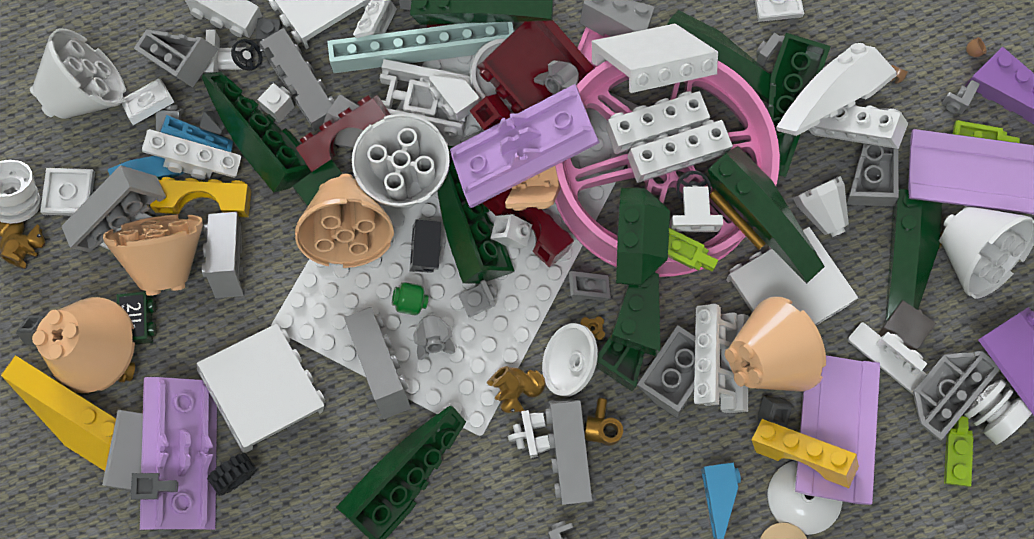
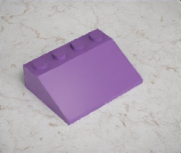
[978,307,1034,415]

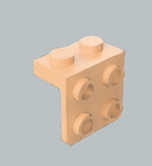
[505,166,561,211]

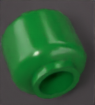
[392,282,429,315]

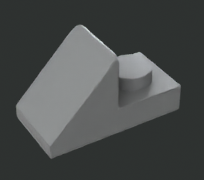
[569,271,611,303]

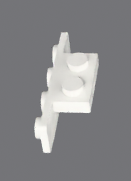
[353,0,397,38]
[142,129,241,180]
[847,322,927,394]

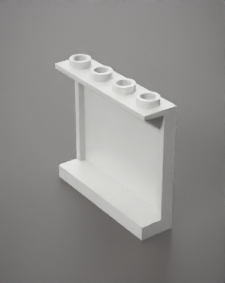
[268,0,371,49]
[592,24,718,93]
[726,227,858,325]
[197,324,326,453]

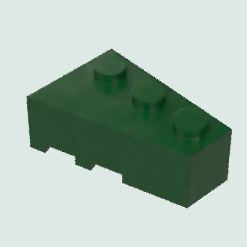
[609,272,660,356]

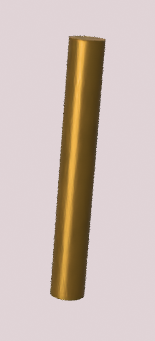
[709,189,766,250]

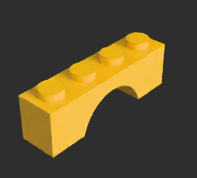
[150,177,251,217]
[751,419,859,488]

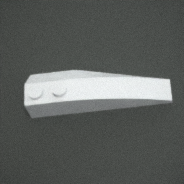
[776,43,897,136]

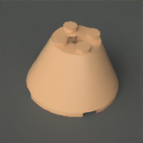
[295,174,394,268]
[103,215,203,296]
[32,297,135,394]
[725,297,826,392]

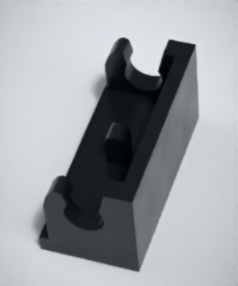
[409,219,442,273]

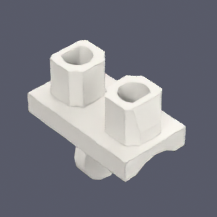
[508,410,550,458]

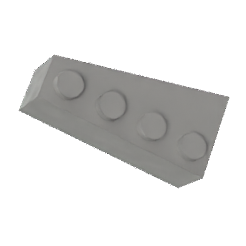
[260,28,335,131]
[847,108,899,206]
[61,165,166,252]
[344,307,411,419]
[545,397,592,505]

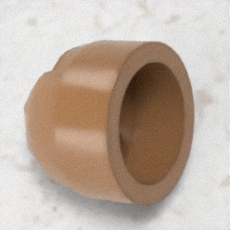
[966,37,987,57]
[890,65,908,84]

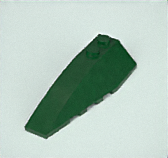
[410,0,554,25]
[667,10,771,103]
[768,33,831,178]
[202,71,314,193]
[437,145,515,284]
[703,146,825,284]
[885,189,942,323]
[336,405,466,539]

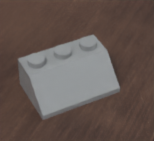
[637,325,695,418]
[102,410,143,491]

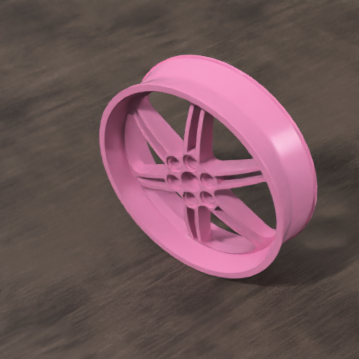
[555,61,780,277]

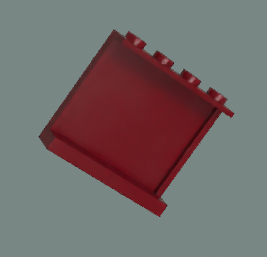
[477,20,595,114]

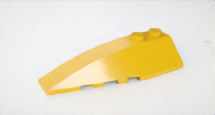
[1,355,116,471]

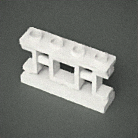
[380,59,474,137]
[694,304,749,413]

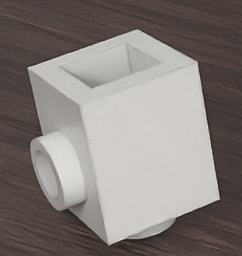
[257,83,295,123]
[491,214,532,248]

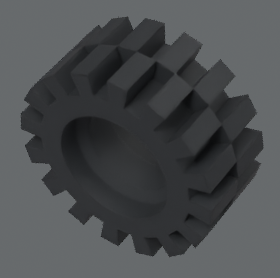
[207,453,257,496]

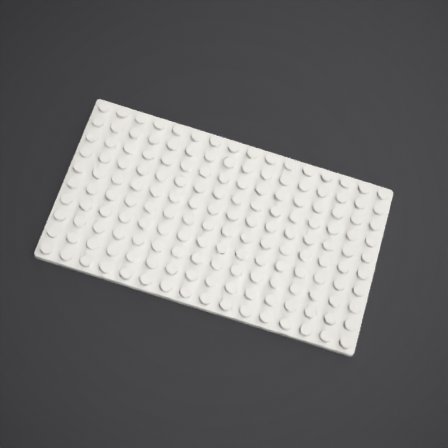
[271,55,639,436]

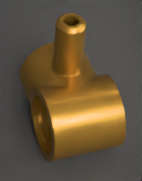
[584,398,623,446]

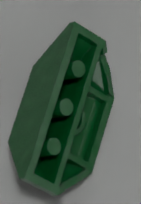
[616,187,670,285]

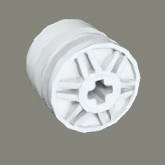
[0,160,41,224]
[964,378,1032,445]

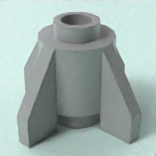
[534,60,579,95]
[413,315,455,360]

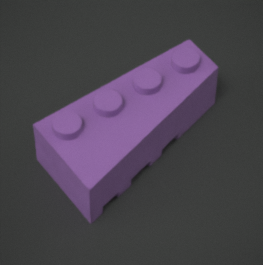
[965,47,1034,124]

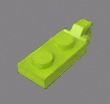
[953,120,1020,143]
[668,228,718,272]
[944,416,973,487]

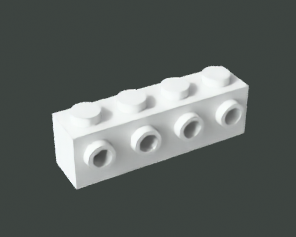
[605,91,710,154]
[809,105,908,149]
[627,120,733,183]

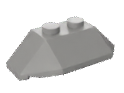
[913,351,1000,441]

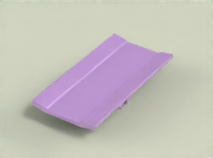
[450,84,600,208]
[908,129,1034,215]
[795,355,880,505]
[140,377,217,530]

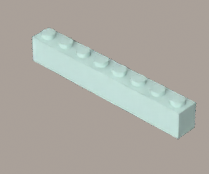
[327,22,514,73]

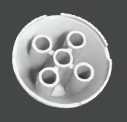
[30,28,126,119]
[352,114,450,207]
[939,206,1034,299]

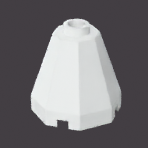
[793,176,849,237]

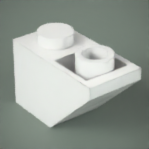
[428,76,480,122]

